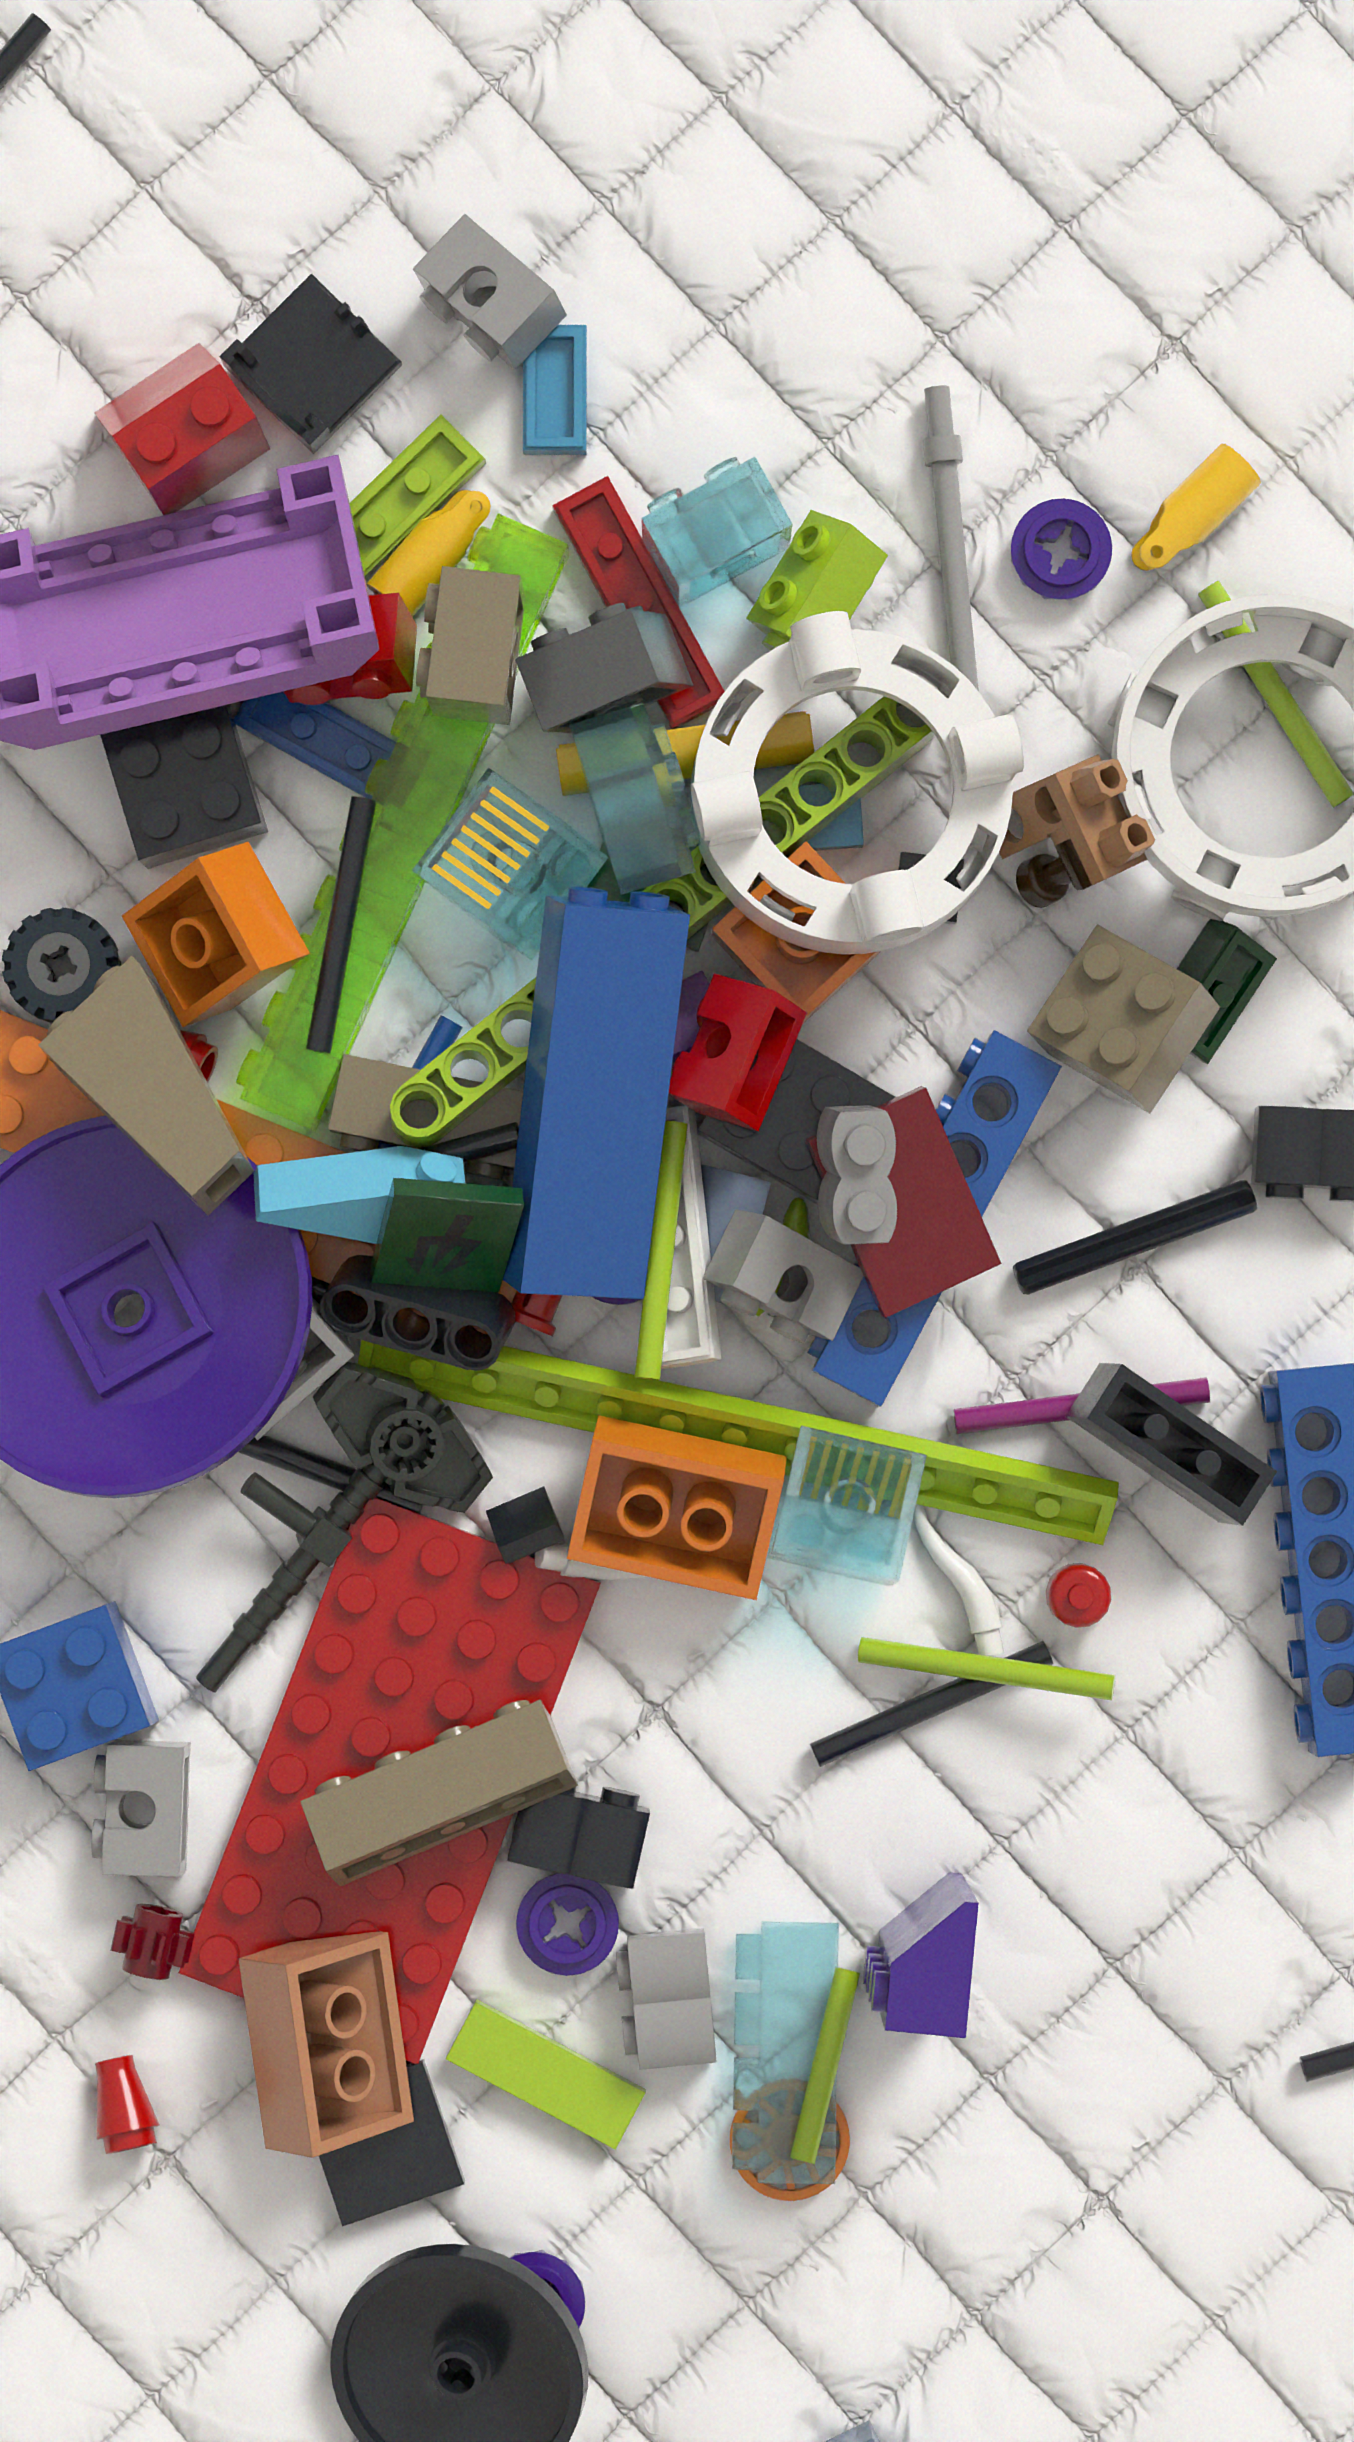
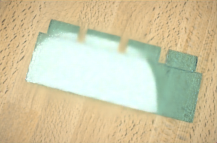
[732,1921,839,2184]

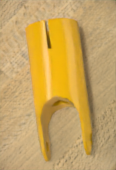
[1131,443,1261,571]
[366,490,491,617]

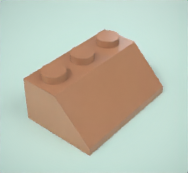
[239,1931,414,2158]

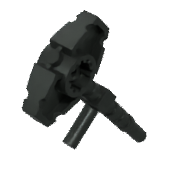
[196,1362,493,1693]

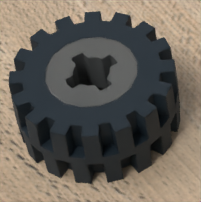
[2,907,121,1023]

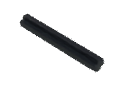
[1013,1180,1257,1295]

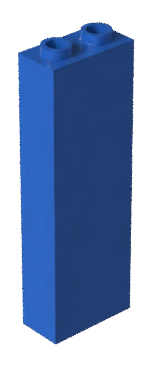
[503,886,690,1299]

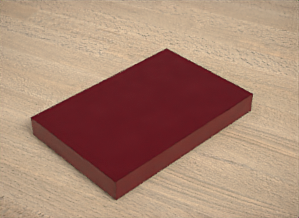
[805,1086,1002,1318]

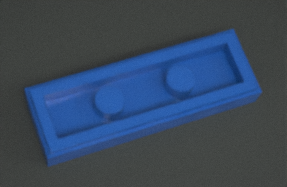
[233,691,429,816]

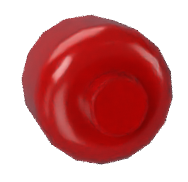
[1046,1563,1112,1628]

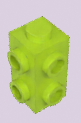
[746,510,888,651]

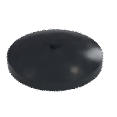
[330,2244,588,2442]

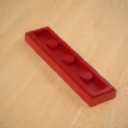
[552,476,725,729]

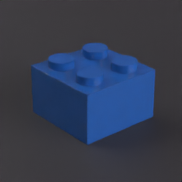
[0,1601,159,1771]

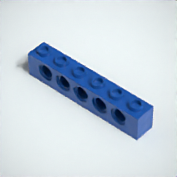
[807,1030,1062,1407]
[1260,1363,1354,1757]

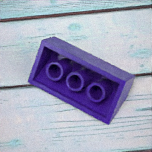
[863,1872,979,2038]

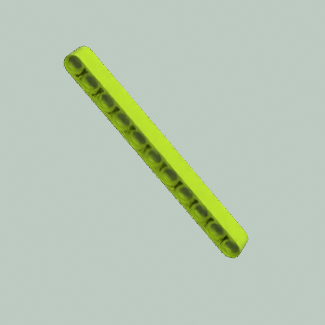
[390,696,935,1148]

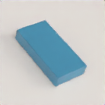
[523,325,587,455]

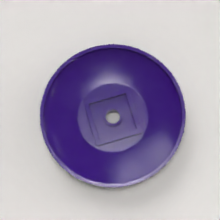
[0,1116,312,1498]

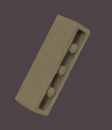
[328,1054,523,1180]
[300,1700,578,1886]

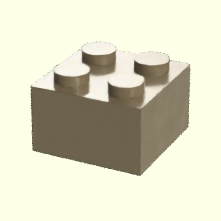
[416,566,526,725]
[1027,924,1220,1114]

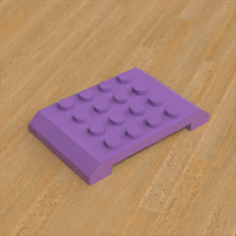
[0,455,379,750]

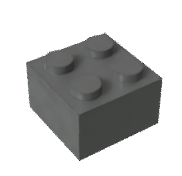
[515,603,694,734]

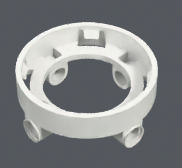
[1107,594,1354,921]
[690,611,1024,954]

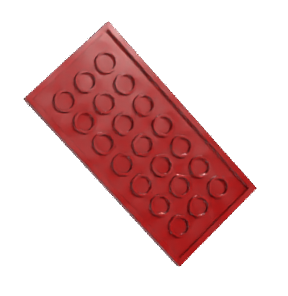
[178,1497,601,2064]

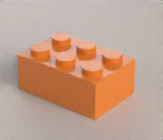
[567,1415,787,1600]

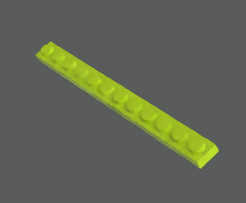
[357,1340,1119,1545]

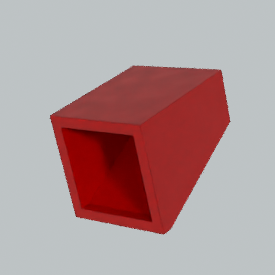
[94,343,270,515]

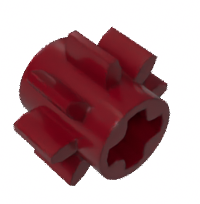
[110,1904,195,1980]

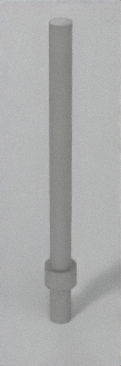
[923,385,979,691]

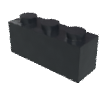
[1065,1363,1277,1526]

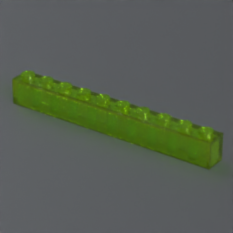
[236,513,570,1132]

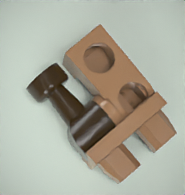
[999,754,1155,908]

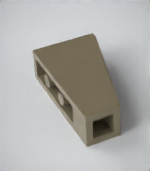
[38,955,254,1216]

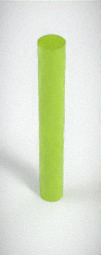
[790,1967,860,2164]

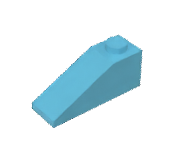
[254,1146,465,1244]

